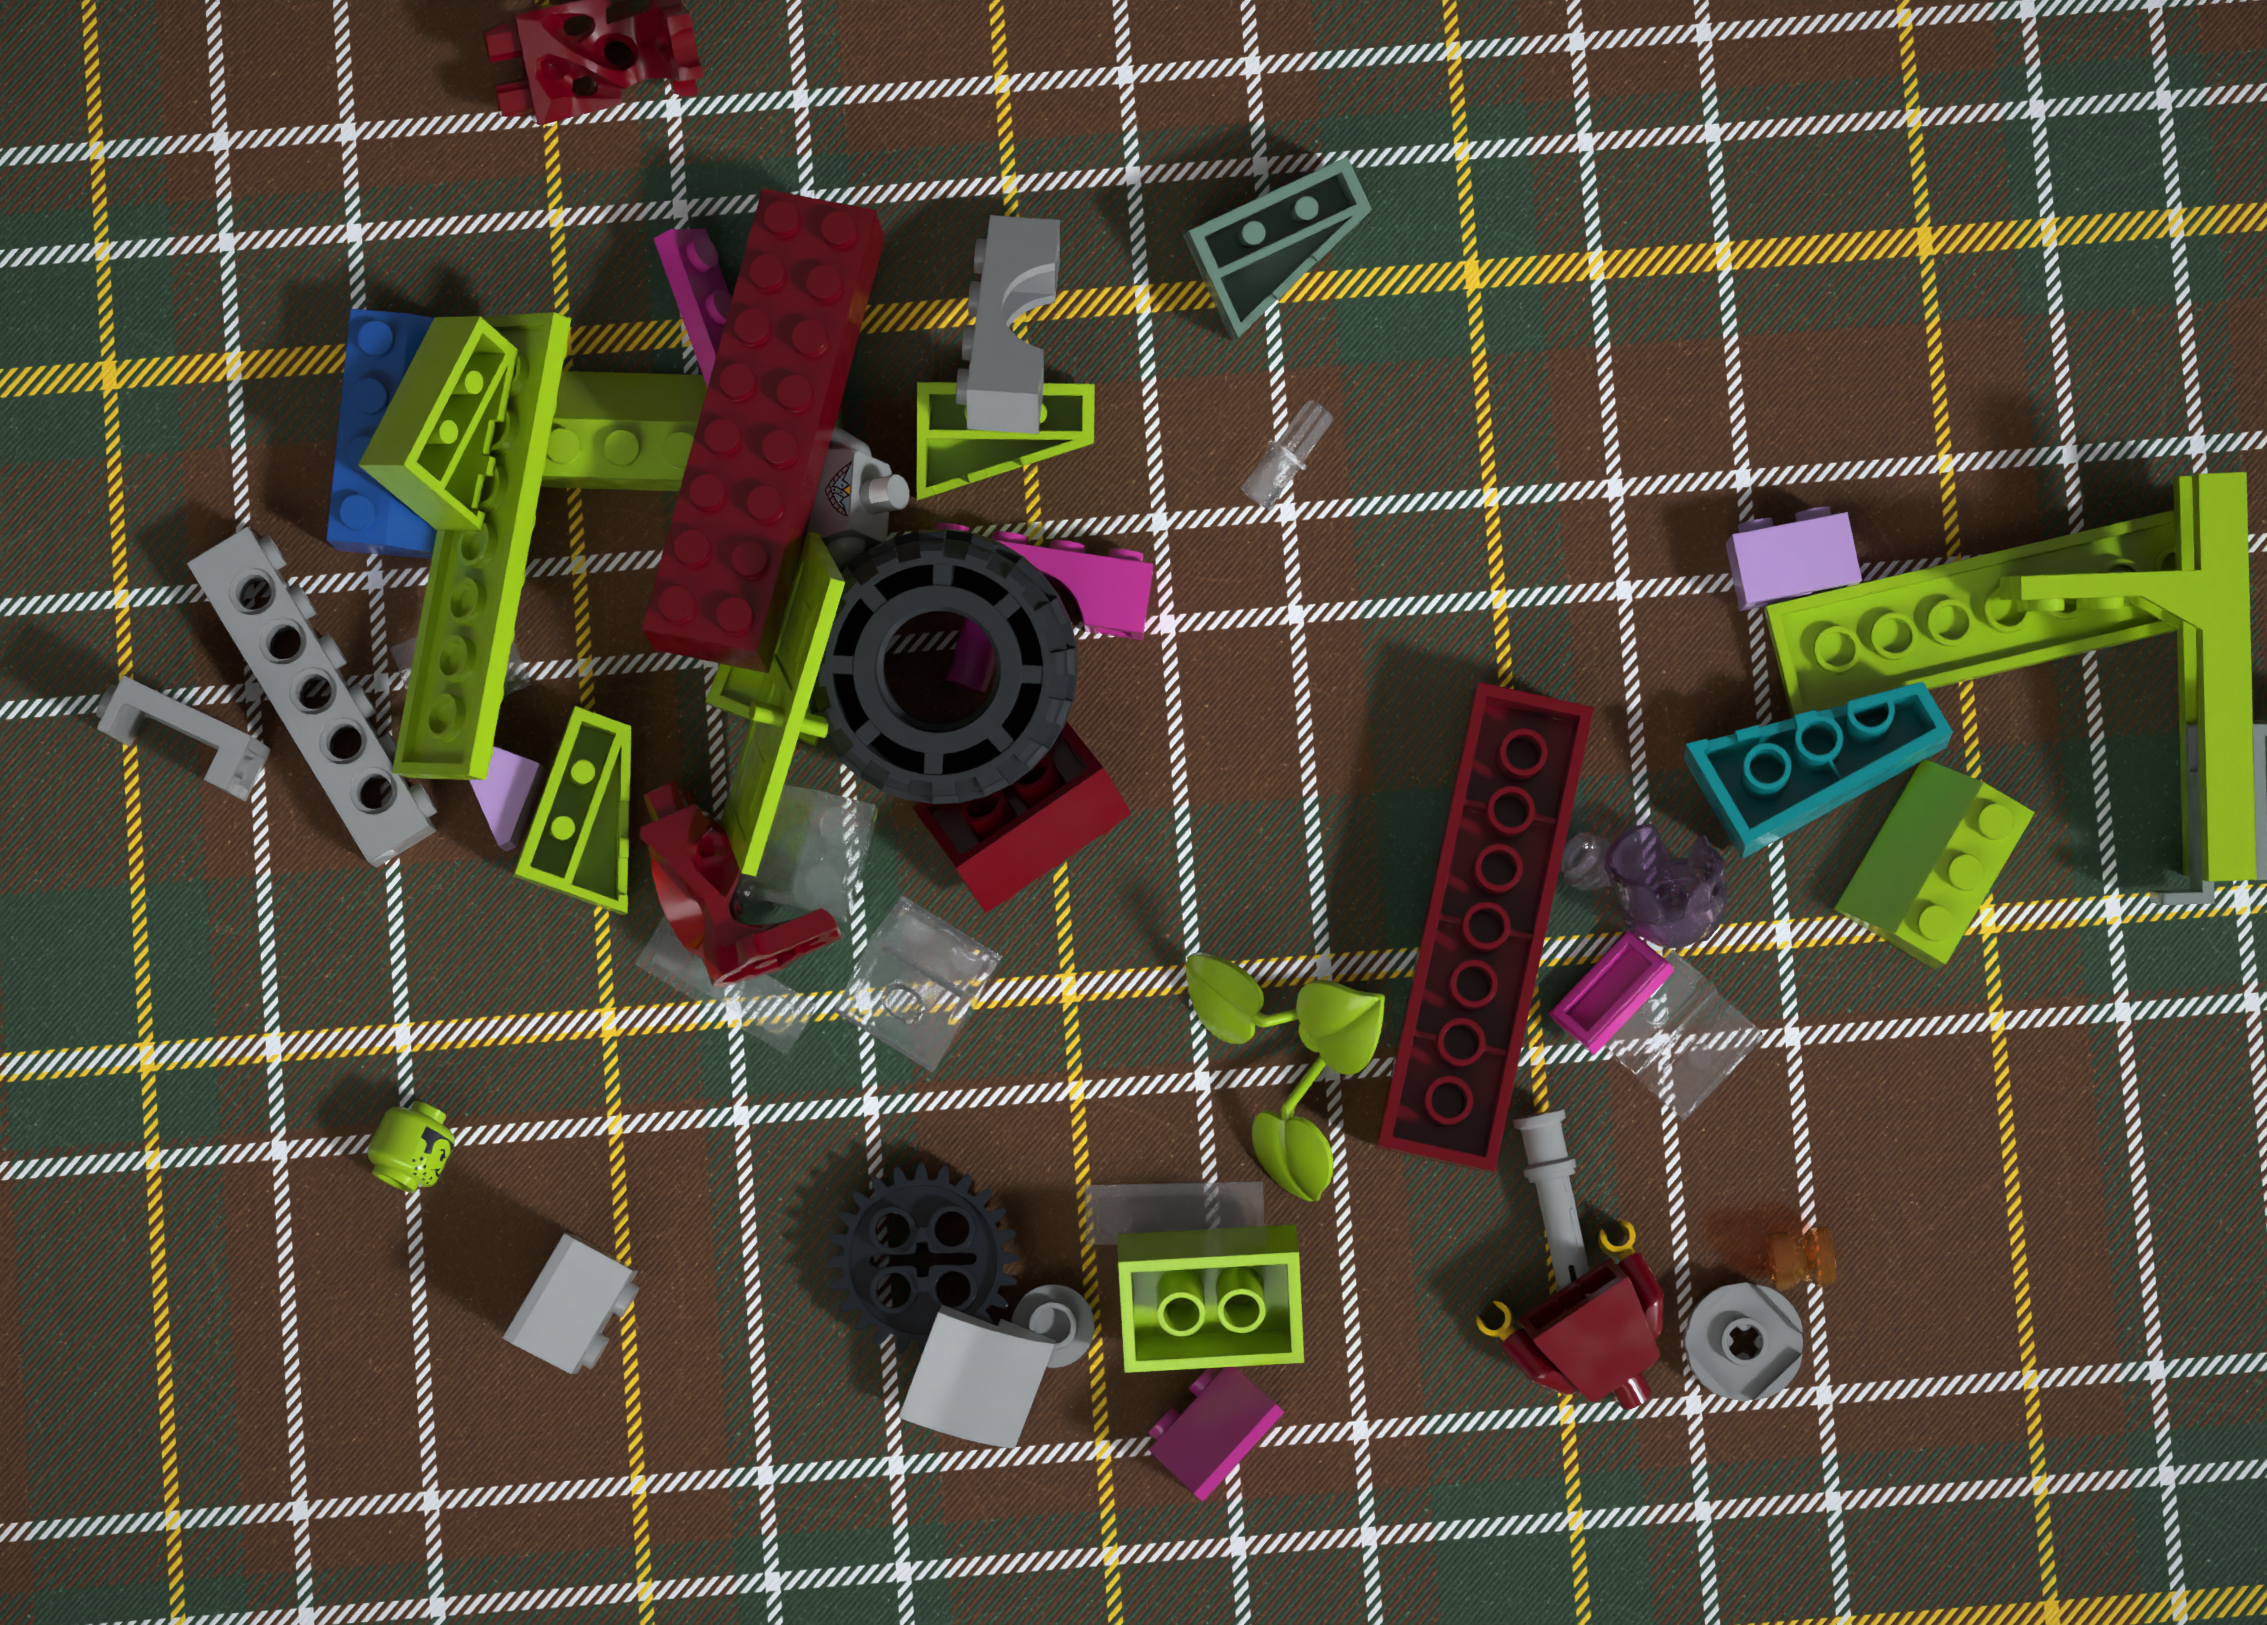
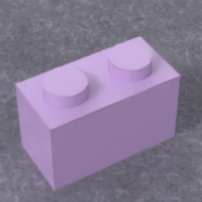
[1725,507,1862,611]

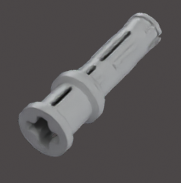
[1512,1109,1590,1292]

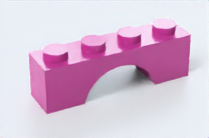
[921,523,1153,641]

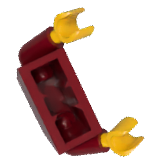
[1476,1219,1664,1410]

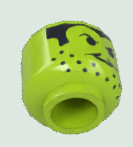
[367,1101,455,1193]

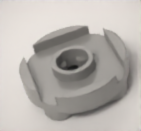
[1682,1282,1803,1402]

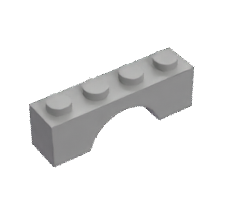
[956,215,1060,434]

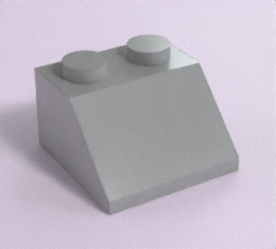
[502,1233,640,1374]

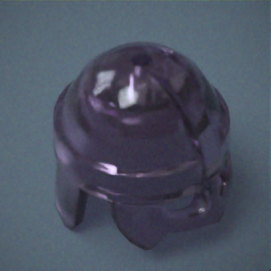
[1603,823,1727,948]

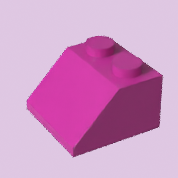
[1148,1367,1284,1502]

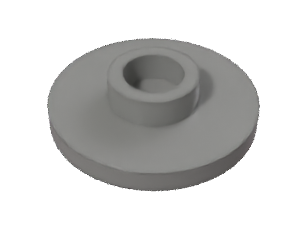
[1012,1284,1095,1368]

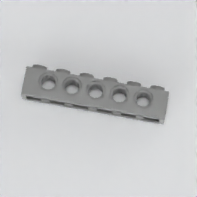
[187,526,437,868]

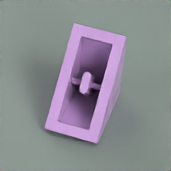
[469,746,546,851]

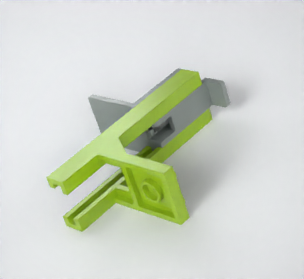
[2000,472,2267,905]

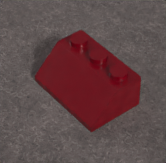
[912,721,1132,913]

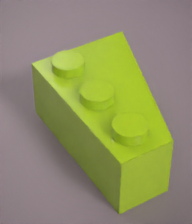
[358,316,518,531]
[917,382,1095,500]
[512,706,631,915]

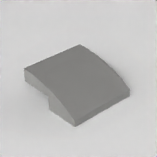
[899,1305,1056,1449]

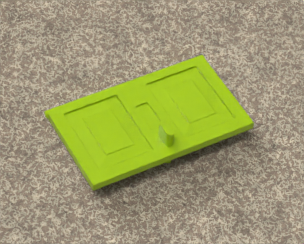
[721,531,845,877]

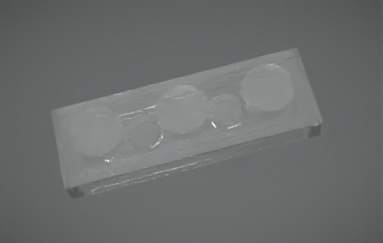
[635,915,818,1056]
[1085,1182,1264,1245]

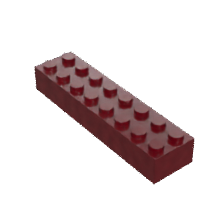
[642,188,885,673]
[1375,682,1594,1173]

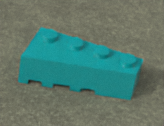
[1684,681,1953,859]

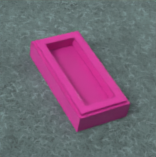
[1548,930,1675,1056]

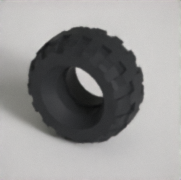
[809,529,1078,804]

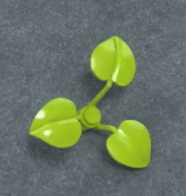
[1186,952,1385,1202]

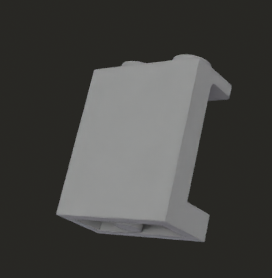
[96,675,272,802]

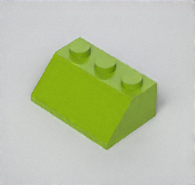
[541,371,707,491]
[1833,759,2035,970]

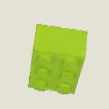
[1117,1224,1304,1373]

